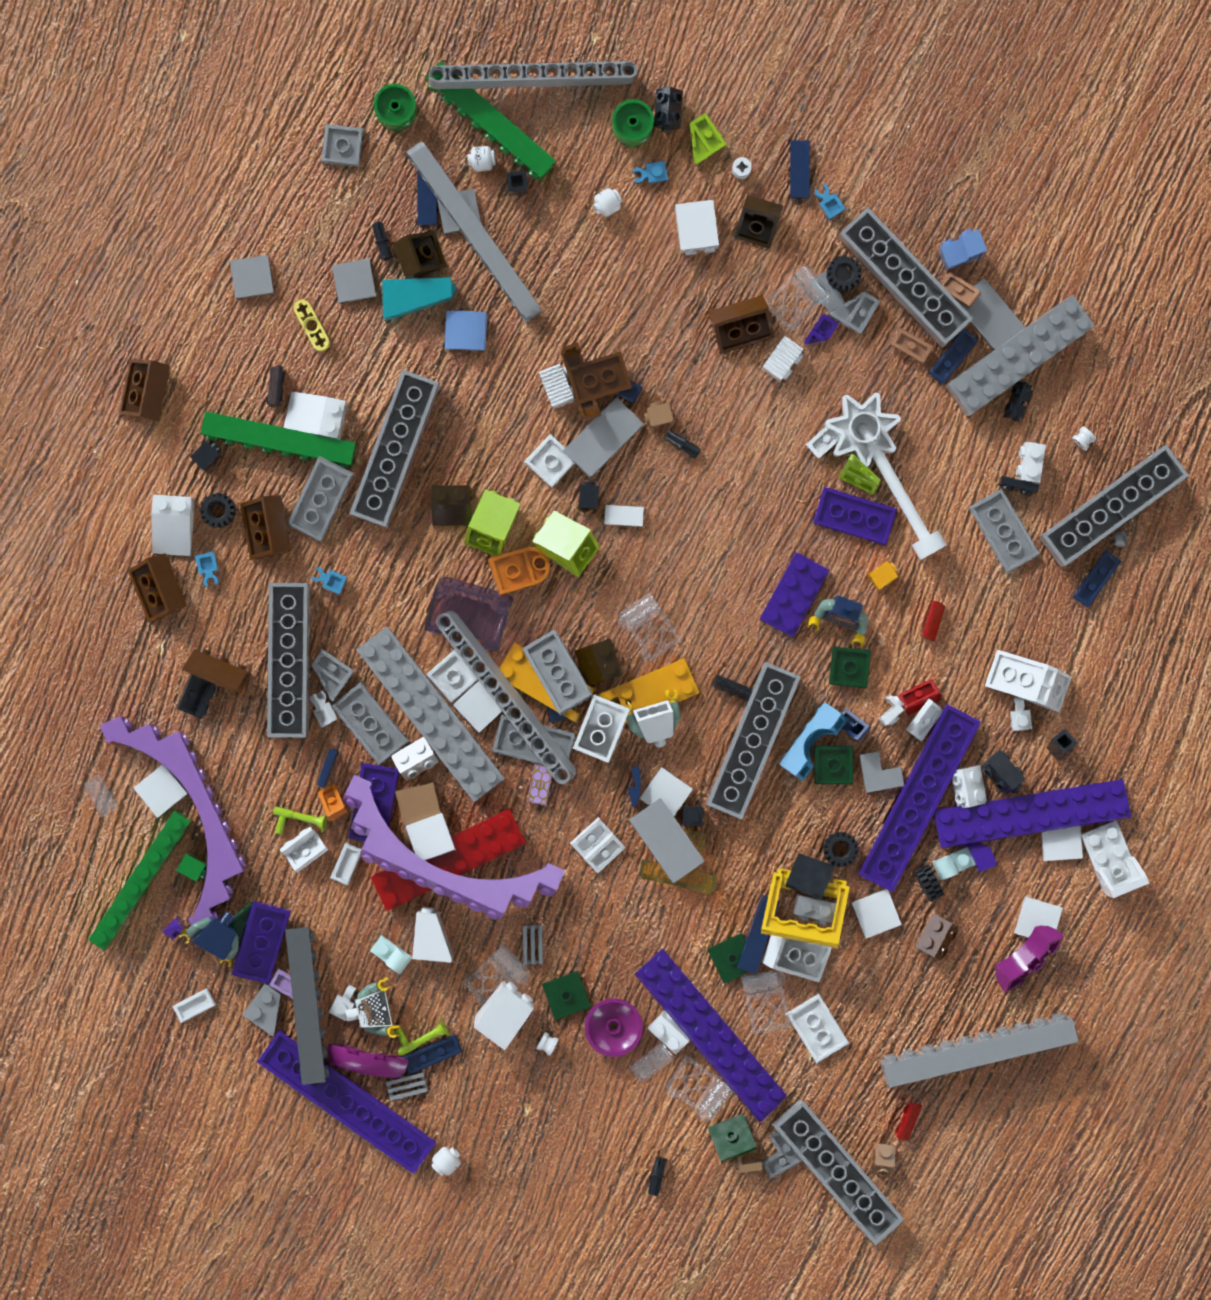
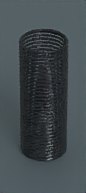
[712,674,753,701]

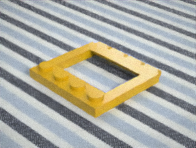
[761,868,850,948]

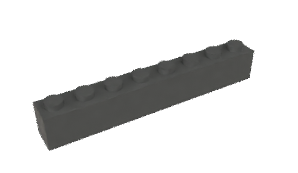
[285,927,329,1085]

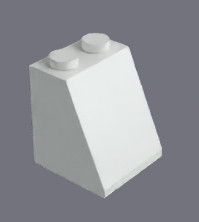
[412,907,454,963]
[474,980,534,1050]

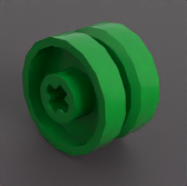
[373,83,418,131]
[612,99,654,147]

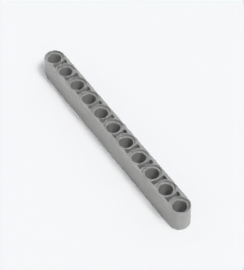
[429,61,638,89]
[406,141,542,323]
[436,611,576,784]

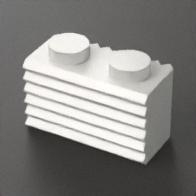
[762,336,804,382]
[539,364,574,409]

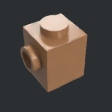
[644,402,674,429]

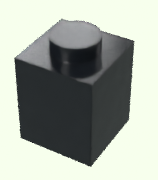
[507,171,528,196]
[190,441,222,472]
[579,481,599,510]
[1047,729,1078,762]
[683,806,703,826]

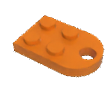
[488,547,550,596]

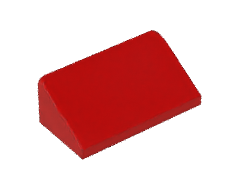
[921,600,945,641]
[898,679,942,716]
[895,1100,922,1141]

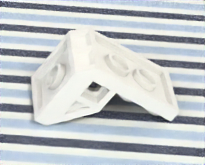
[985,650,1072,712]
[1081,820,1149,898]

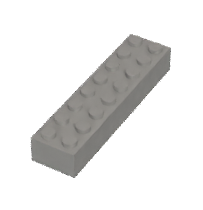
[838,207,973,348]
[945,295,1095,417]
[350,370,440,529]
[1039,445,1189,568]
[267,583,310,738]
[706,662,801,819]
[771,1099,904,1246]

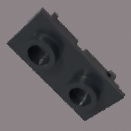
[1003,381,1033,422]

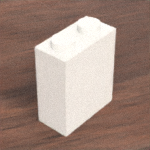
[675,200,719,255]

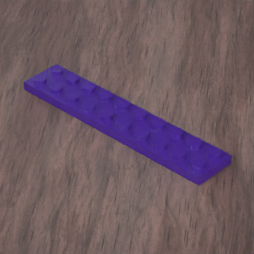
[858,704,981,892]
[934,779,1131,849]
[635,949,787,1122]
[257,1030,437,1174]

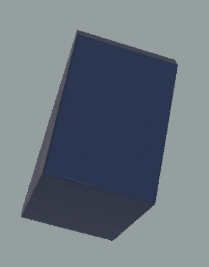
[842,708,871,742]

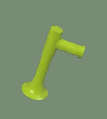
[273,806,328,834]
[394,1019,450,1057]

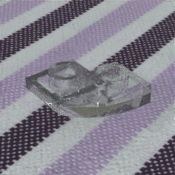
[630,1043,674,1082]

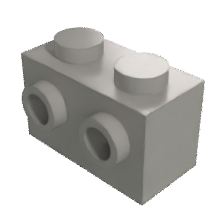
[793,894,836,925]

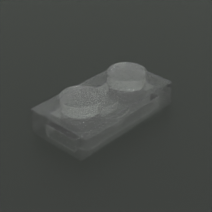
[83,774,119,817]

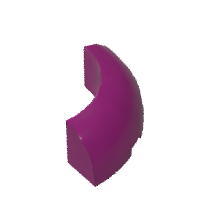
[995,925,1064,993]
[327,1043,409,1078]

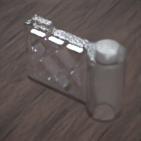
[765,264,831,331]
[617,593,682,662]
[462,944,530,1005]
[741,970,794,1034]
[665,1055,733,1122]

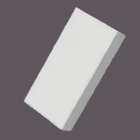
[604,505,644,527]
[330,843,361,886]
[173,988,216,1023]

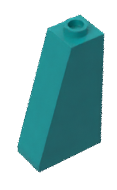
[382,278,456,321]

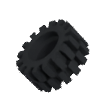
[826,255,862,292]
[200,493,236,528]
[823,832,859,867]
[914,864,944,902]

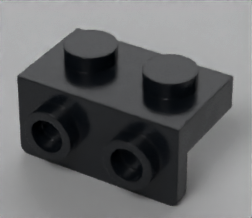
[176,674,216,719]

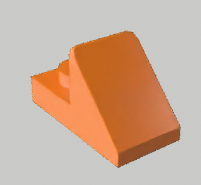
[318,783,348,821]

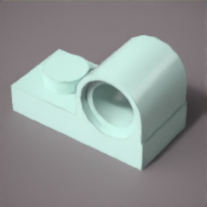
[932,847,975,880]
[370,935,412,974]

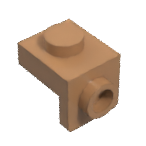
[873,1143,896,1176]
[734,1156,762,1175]

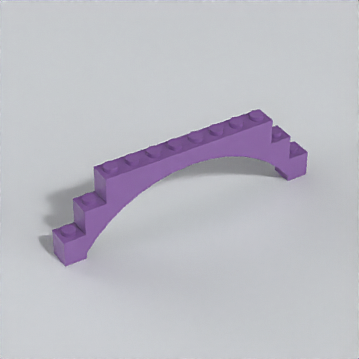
[100,716,246,925]
[343,775,565,920]

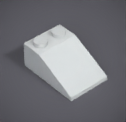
[284,391,348,439]
[152,495,195,556]
[573,694,630,763]
[762,935,832,982]

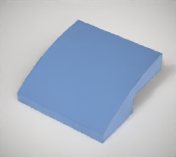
[444,311,487,351]

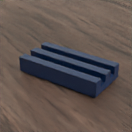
[317,749,339,787]

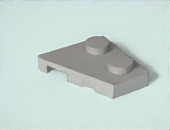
[829,291,880,335]
[312,649,354,701]
[243,984,281,1036]

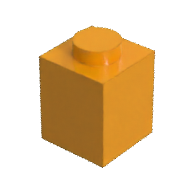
[867,561,898,591]

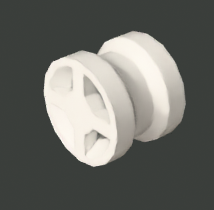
[732,157,752,179]
[1072,427,1096,451]
[536,1032,559,1056]

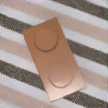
[941,272,981,309]
[890,328,933,364]

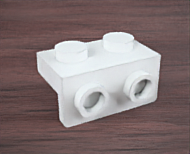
[877,695,904,726]
[391,737,439,781]
[952,766,987,808]
[280,827,328,873]
[648,1010,690,1055]

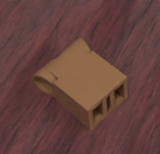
[396,781,451,846]

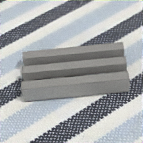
[523,925,543,964]
[386,1072,428,1101]

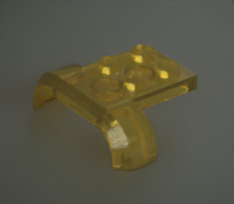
[639,828,717,895]

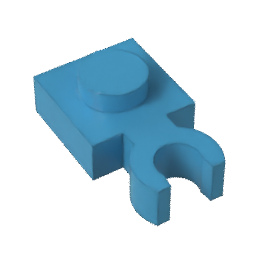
[633,161,668,184]
[814,184,846,220]
[195,551,219,587]
[311,567,348,595]

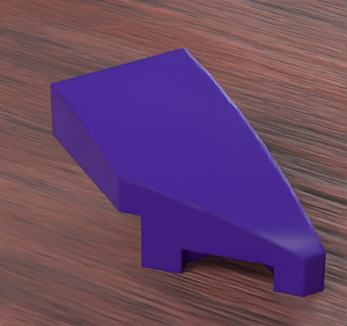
[804,313,839,345]
[966,843,997,872]
[163,915,185,940]

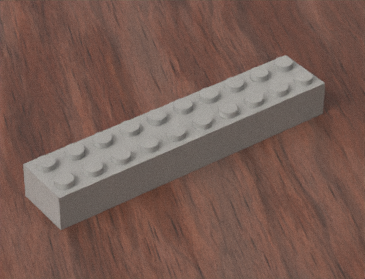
[356,626,505,802]
[880,1013,1079,1088]

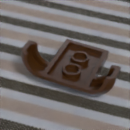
[561,342,632,420]

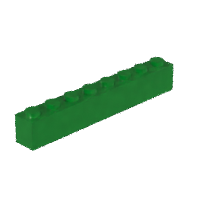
[426,61,556,182]
[200,411,357,469]
[88,810,193,951]

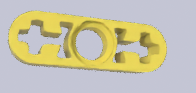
[294,300,330,352]

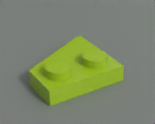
[690,113,727,166]
[838,454,881,495]

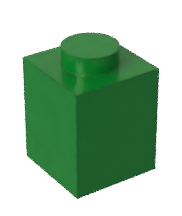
[176,853,207,882]

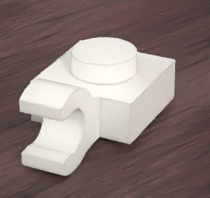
[310,691,337,728]
[1010,697,1032,731]
[329,985,356,1021]

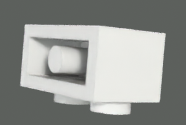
[1016,442,1046,484]

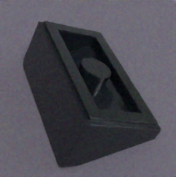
[267,366,285,406]

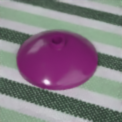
[585,998,643,1057]

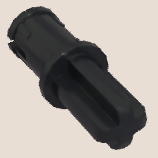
[372,222,393,261]
[664,429,701,458]
[648,1156,667,1196]

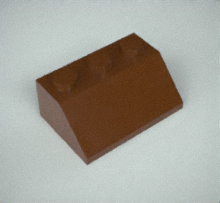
[708,295,775,354]
[118,359,170,422]
[240,495,291,560]
[128,553,187,623]
[182,648,250,693]

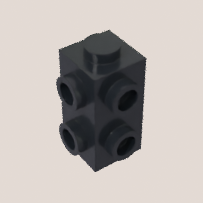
[654,87,683,133]
[981,750,1026,795]

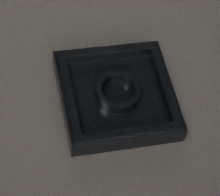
[785,853,835,900]

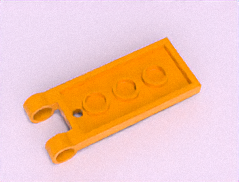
[499,642,595,723]
[598,658,699,725]

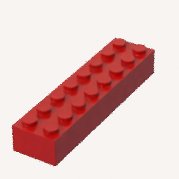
[370,808,527,911]

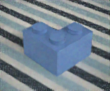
[938,228,987,271]

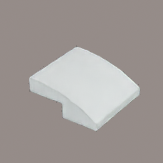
[570,817,626,873]

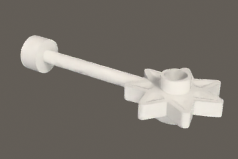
[825,393,947,560]

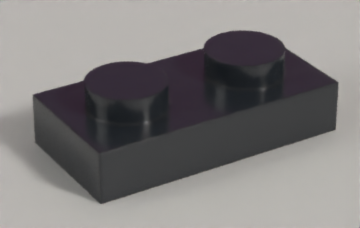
[998,476,1040,496]

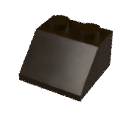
[734,194,783,249]
[393,231,447,279]
[431,485,471,526]
[574,639,622,686]

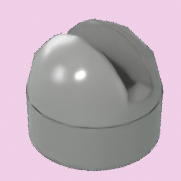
[1112,531,1128,547]

